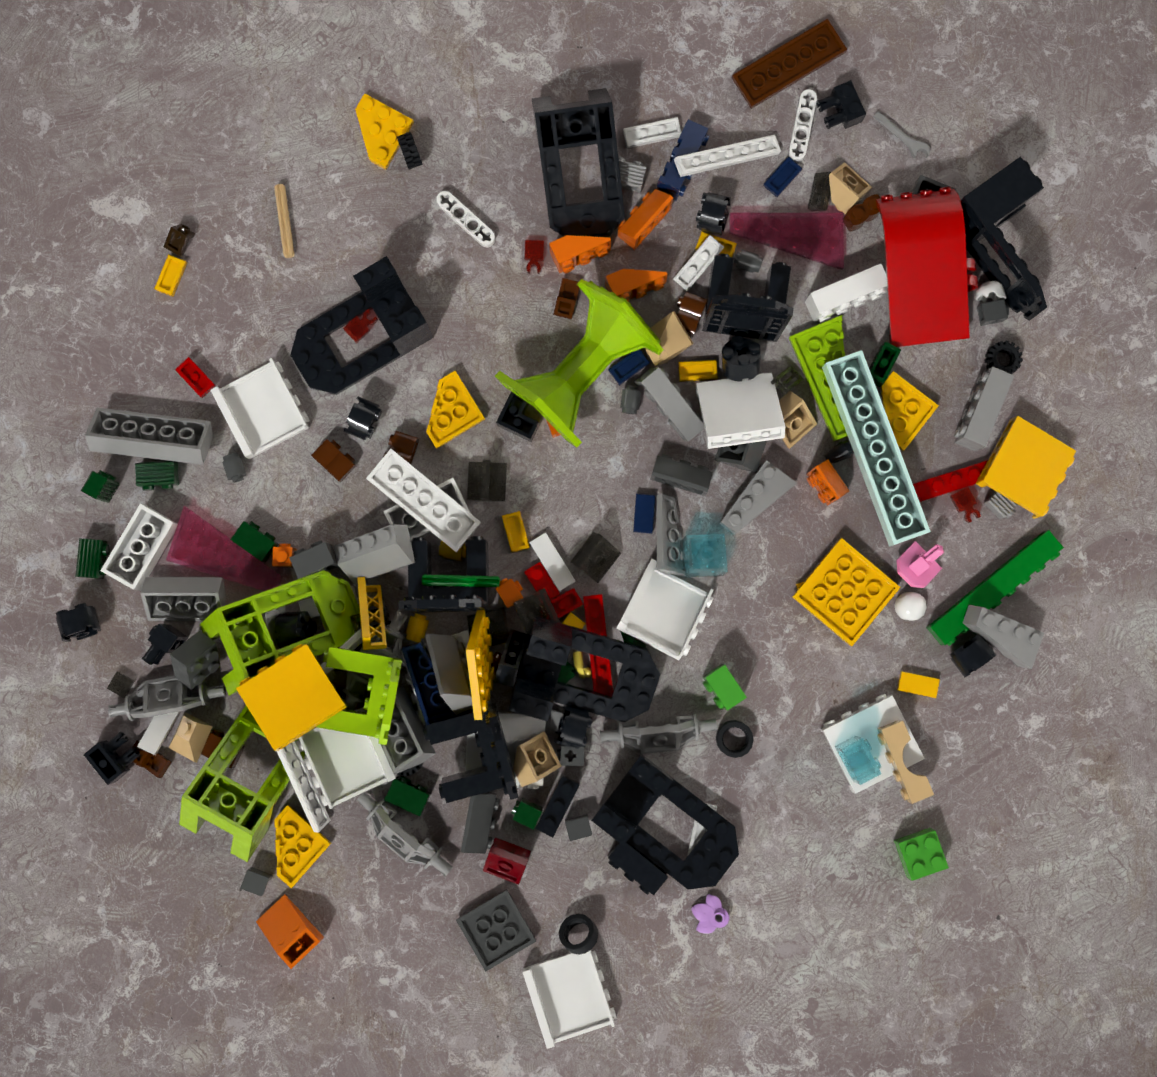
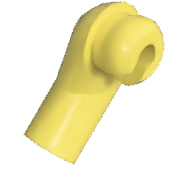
[573,651,591,679]

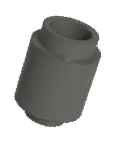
[734,249,763,273]
[620,386,641,414]
[222,453,246,483]

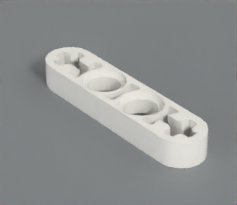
[788,89,817,162]
[437,191,495,248]

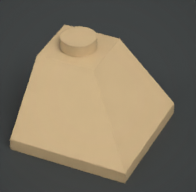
[829,162,872,214]
[645,311,694,366]
[779,391,817,449]
[169,712,213,763]
[513,731,562,787]

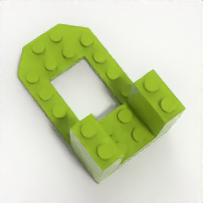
[199,570,361,696]
[317,647,402,745]
[179,706,306,862]

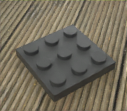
[456,889,536,972]

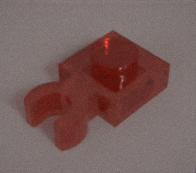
[524,240,544,274]
[343,309,378,344]
[950,487,981,523]

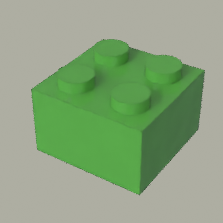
[702,664,747,711]
[894,828,949,881]

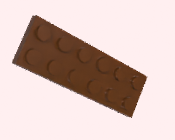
[732,19,847,109]

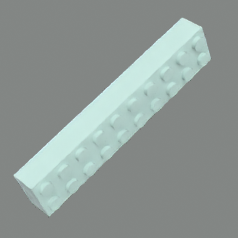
[822,350,931,547]

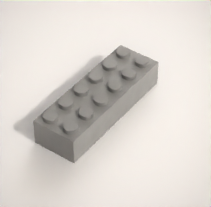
[85,408,213,465]

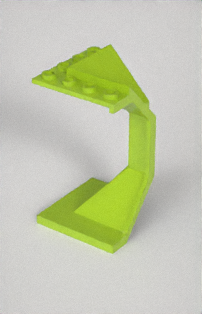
[495,279,664,448]

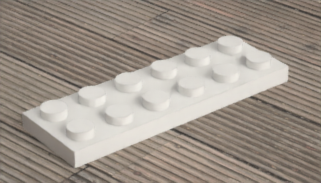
[366,449,481,552]

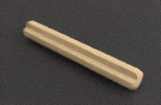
[274,184,294,258]

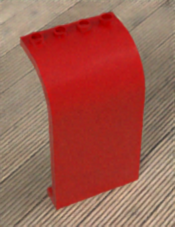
[876,187,970,347]

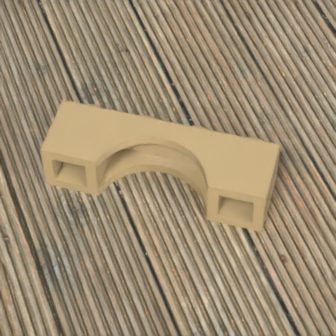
[877,720,934,804]

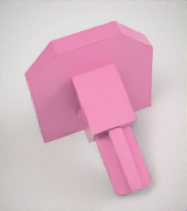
[896,541,944,588]

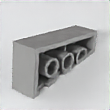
[634,367,705,442]
[719,460,797,535]
[963,605,1044,669]

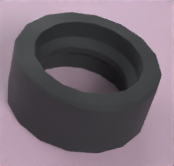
[716,720,754,758]
[559,913,598,955]

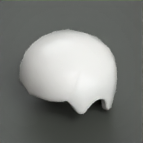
[974,281,1007,303]
[894,592,927,621]

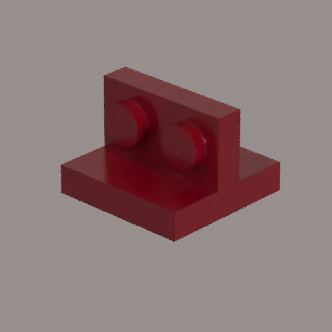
[483,837,531,885]

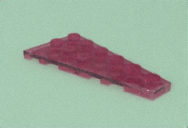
[729,213,844,270]
[166,506,283,591]

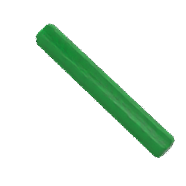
[422,575,500,587]

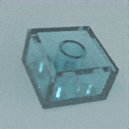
[683,534,728,577]
[835,736,881,785]

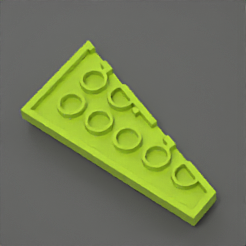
[789,315,847,442]

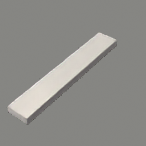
[674,134,781,177]
[277,741,331,833]

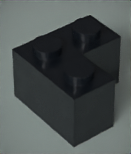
[496,392,540,442]

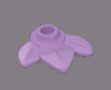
[691,894,730,934]

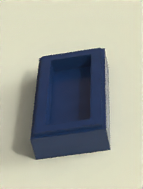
[763,156,803,197]
[608,349,650,386]
[633,494,655,534]

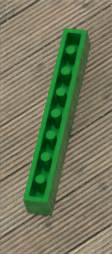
[926,530,1064,646]

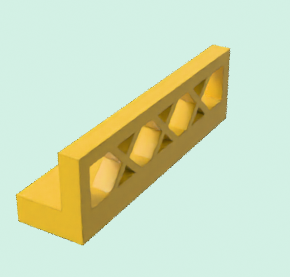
[357,577,387,650]

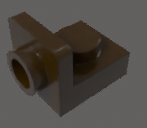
[163,224,195,256]

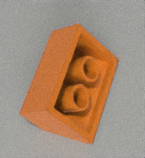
[618,189,674,251]

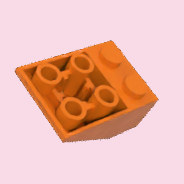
[549,235,611,274]
[605,269,668,302]
[807,459,849,506]
[256,894,324,969]

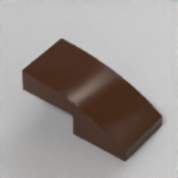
[553,278,580,319]
[133,740,172,778]

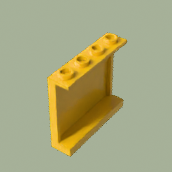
[976,416,1076,519]
[236,644,347,752]

